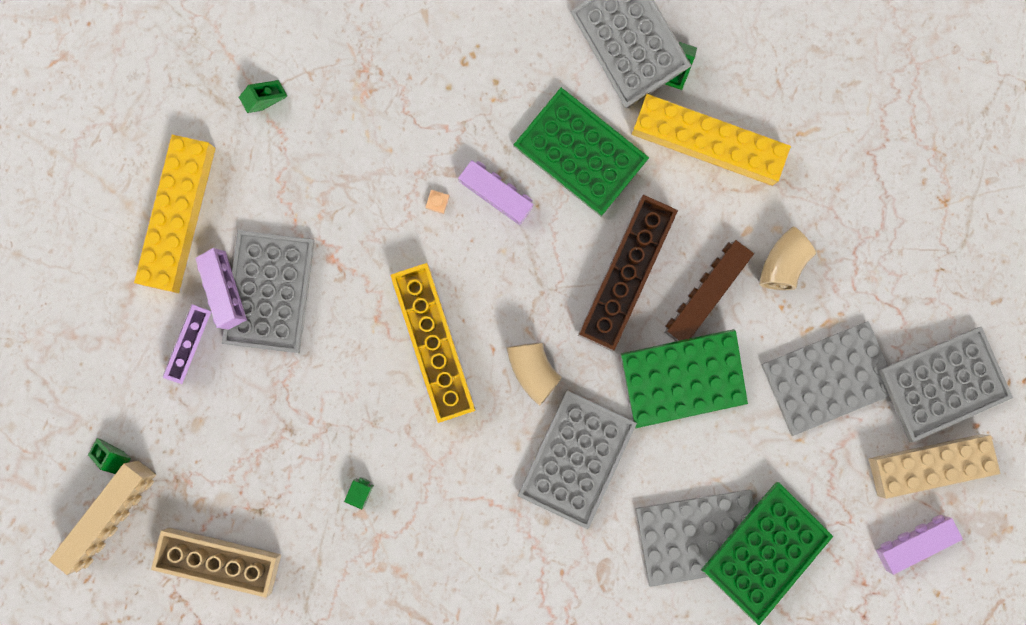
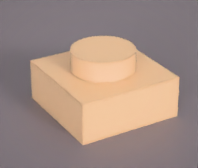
[425,190,450,214]

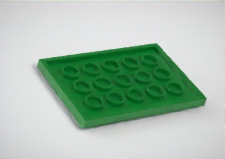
[513,87,649,217]
[621,329,748,428]
[701,482,834,625]

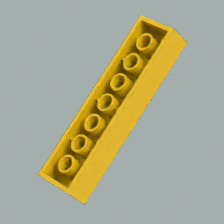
[631,94,791,186]
[134,134,216,294]
[390,263,476,423]

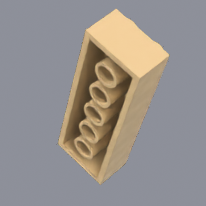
[868,434,1000,499]
[48,461,156,575]
[151,528,281,598]

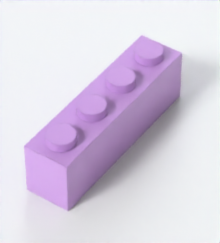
[458,160,534,225]
[196,248,247,330]
[163,304,211,384]
[876,515,963,575]

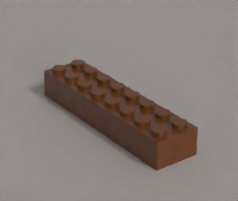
[578,194,678,352]

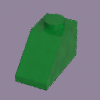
[665,42,697,90]
[238,80,287,113]
[88,438,131,474]

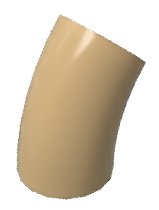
[759,226,816,290]
[506,343,562,406]

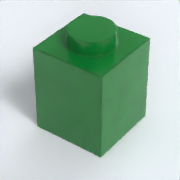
[344,477,374,510]

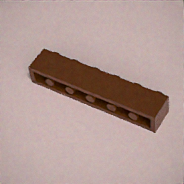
[664,240,754,341]

